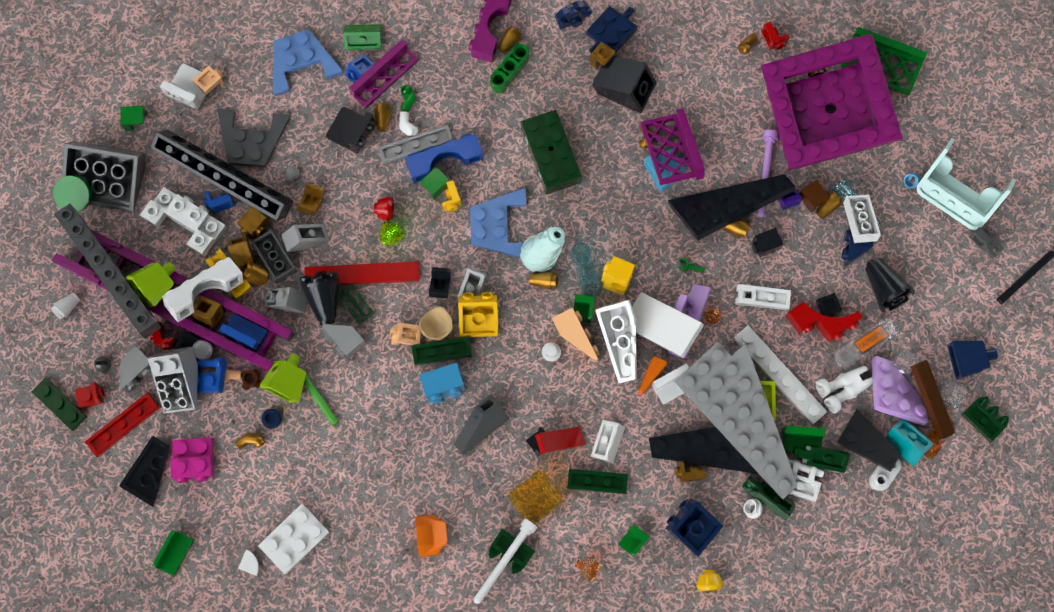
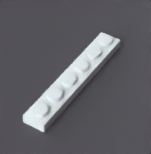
[733,326,827,425]

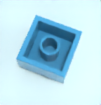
[419,362,465,405]

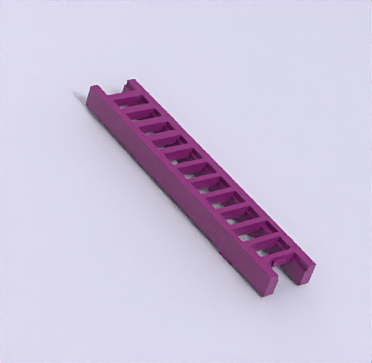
[51,230,294,372]

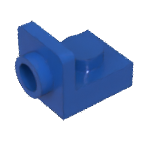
[345,54,374,83]
[203,191,235,214]

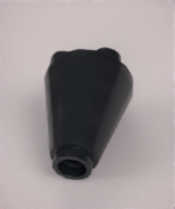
[300,271,339,325]

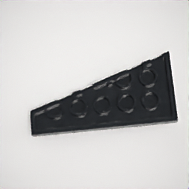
[668,174,795,240]
[649,427,758,474]

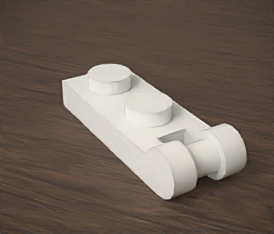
[735,284,791,311]

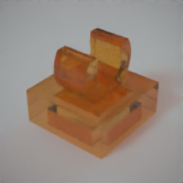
[575,557,600,583]

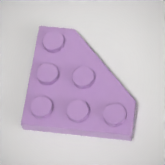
[872,356,928,426]

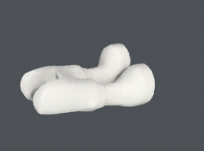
[816,366,873,413]

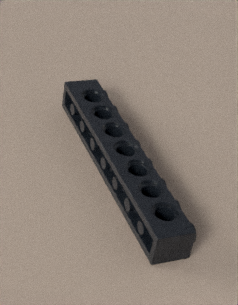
[150,130,293,220]

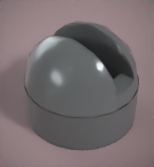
[94,356,111,372]

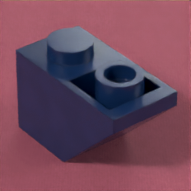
[841,228,873,266]

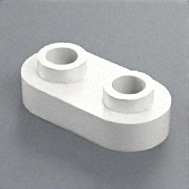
[869,459,901,491]

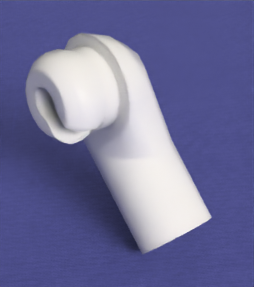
[399,112,418,136]

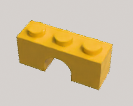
[601,256,635,297]

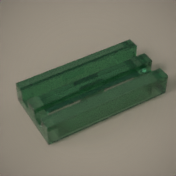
[338,283,374,325]

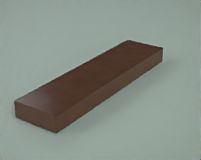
[910,360,955,440]

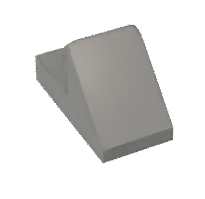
[456,267,486,302]

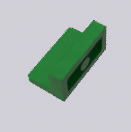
[343,24,382,50]
[782,426,826,452]
[152,530,195,576]

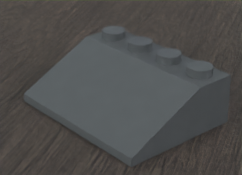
[62,141,146,212]

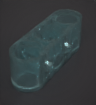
[572,242,599,298]

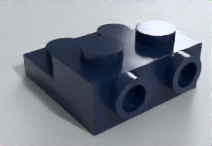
[665,498,723,557]

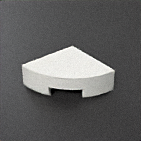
[238,550,259,576]

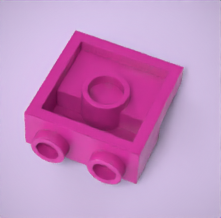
[171,437,214,483]

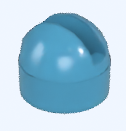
[904,173,920,189]

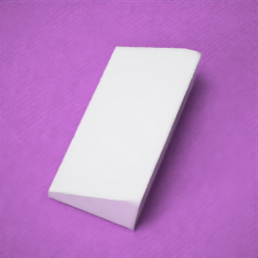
[591,420,625,464]

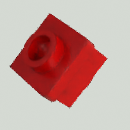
[761,22,790,50]
[75,382,105,409]

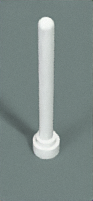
[474,518,538,604]

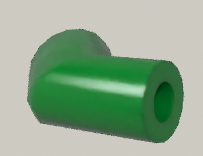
[400,85,416,112]

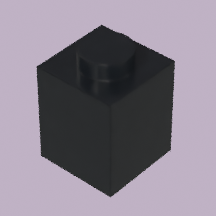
[751,228,784,257]

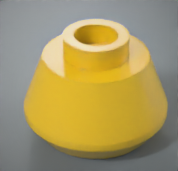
[696,570,724,591]

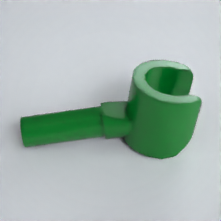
[678,258,705,273]

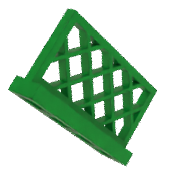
[840,27,927,95]

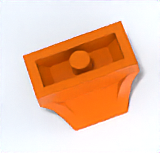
[416,515,448,557]

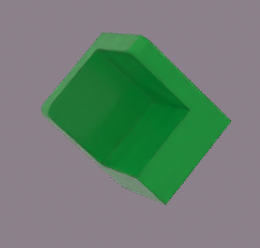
[120,105,147,131]
[421,167,449,200]
[573,294,594,323]
[618,524,649,557]

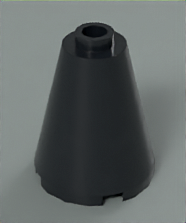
[865,258,915,312]

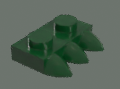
[961,397,1009,442]
[489,529,535,574]

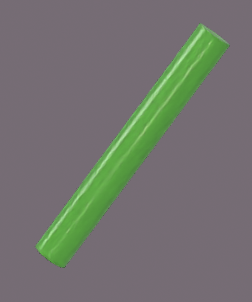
[304,375,339,426]

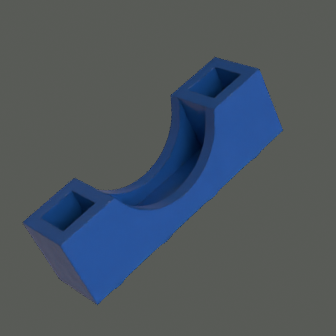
[405,134,484,184]

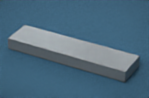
[378,125,454,165]

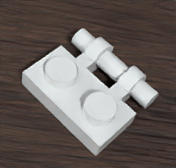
[788,459,824,503]

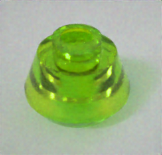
[379,222,404,246]

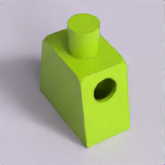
[125,262,176,307]
[259,353,306,403]

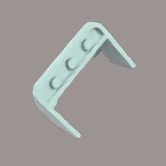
[917,138,1016,230]

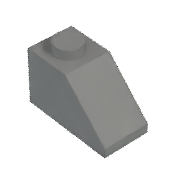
[282,224,330,252]

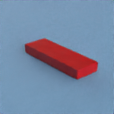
[535,426,586,454]

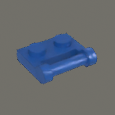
[196,357,227,394]

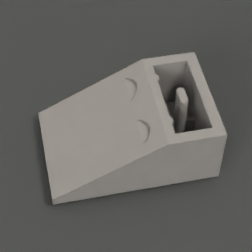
[147,347,198,413]

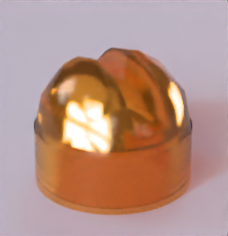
[704,307,722,324]

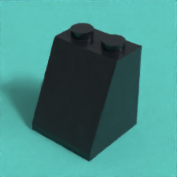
[592,56,657,113]

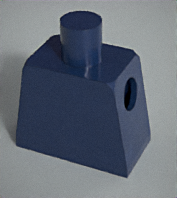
[947,341,998,380]

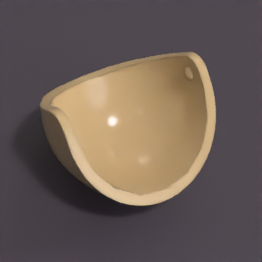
[418,306,453,341]

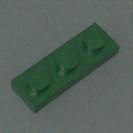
[412,337,472,366]
[31,378,87,431]
[567,469,628,495]

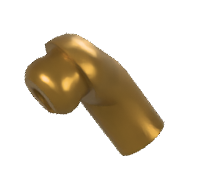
[738,33,758,55]

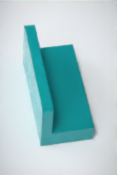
[885,419,934,466]

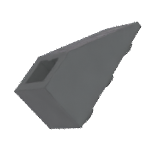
[454,395,509,455]

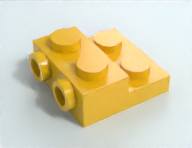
[458,292,498,337]

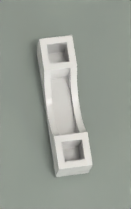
[162,257,244,322]

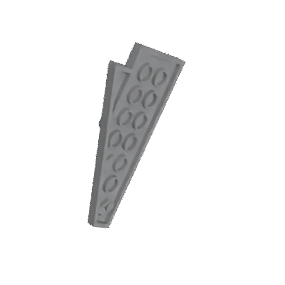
[674,342,798,499]

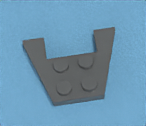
[218,109,290,167]

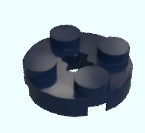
[555,0,592,29]

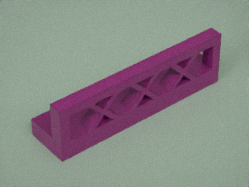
[349,39,419,108]

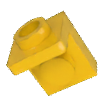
[442,180,461,212]

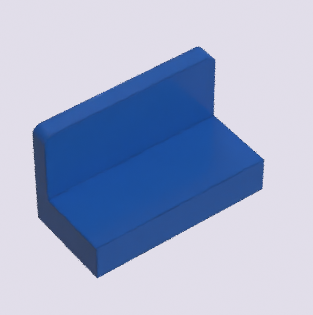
[219,314,267,351]

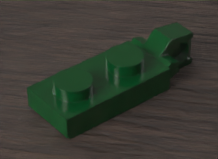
[792,444,850,473]
[742,475,796,521]

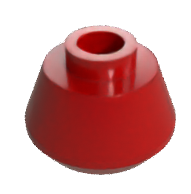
[374,196,394,222]

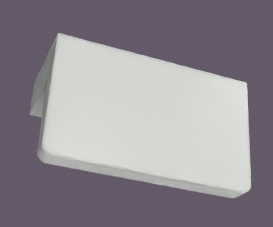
[652,363,689,405]

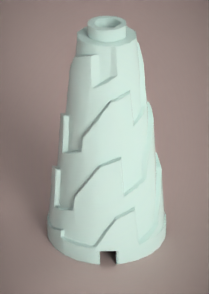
[520,227,566,273]

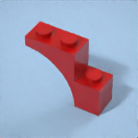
[785,302,862,342]

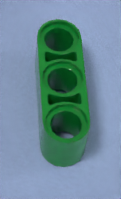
[490,44,529,93]

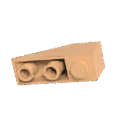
[552,308,600,362]

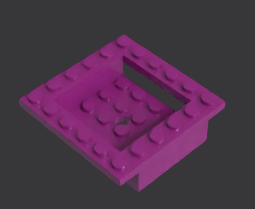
[761,33,903,171]

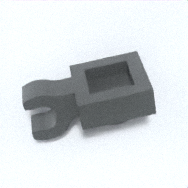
[969,227,1004,259]

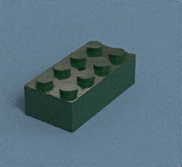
[521,110,582,195]

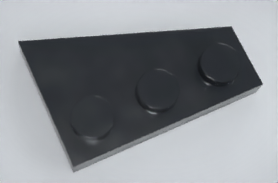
[837,409,901,472]
[119,435,170,507]

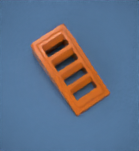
[637,356,668,396]

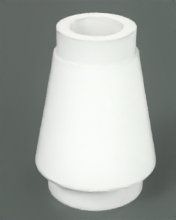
[50,292,81,320]

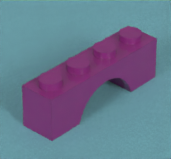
[469,0,512,62]

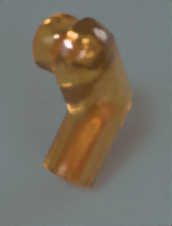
[924,431,941,459]

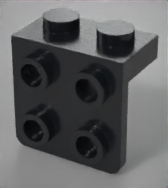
[326,107,376,154]

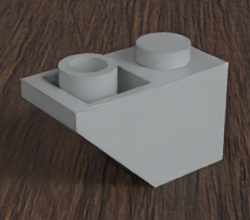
[264,287,307,313]
[322,324,366,359]
[119,346,152,392]

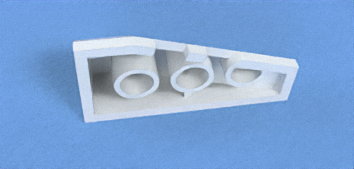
[595,300,637,383]

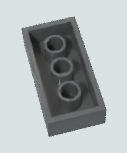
[251,230,297,283]

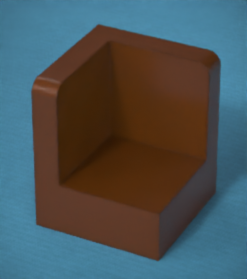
[799,180,829,213]

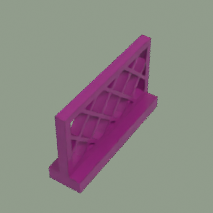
[640,108,705,185]

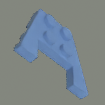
[273,29,343,96]
[470,188,526,258]

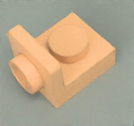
[193,65,224,95]
[390,323,421,345]

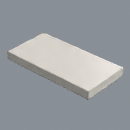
[632,292,704,358]

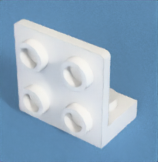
[160,64,206,110]

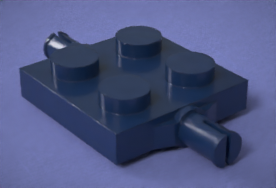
[586,6,638,54]

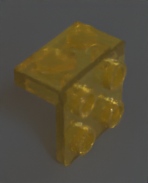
[508,470,563,524]

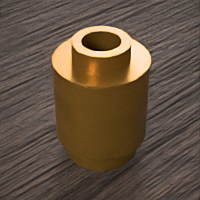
[723,218,750,238]
[240,262,269,287]

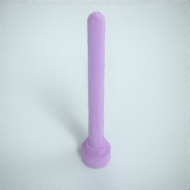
[757,129,778,217]

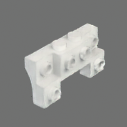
[140,187,227,257]

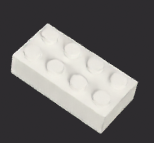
[843,195,881,243]

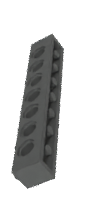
[54,203,162,339]

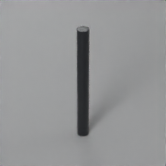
[996,250,1054,305]

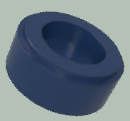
[261,409,282,429]

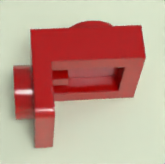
[150,321,177,350]

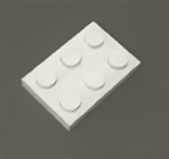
[258,504,330,575]

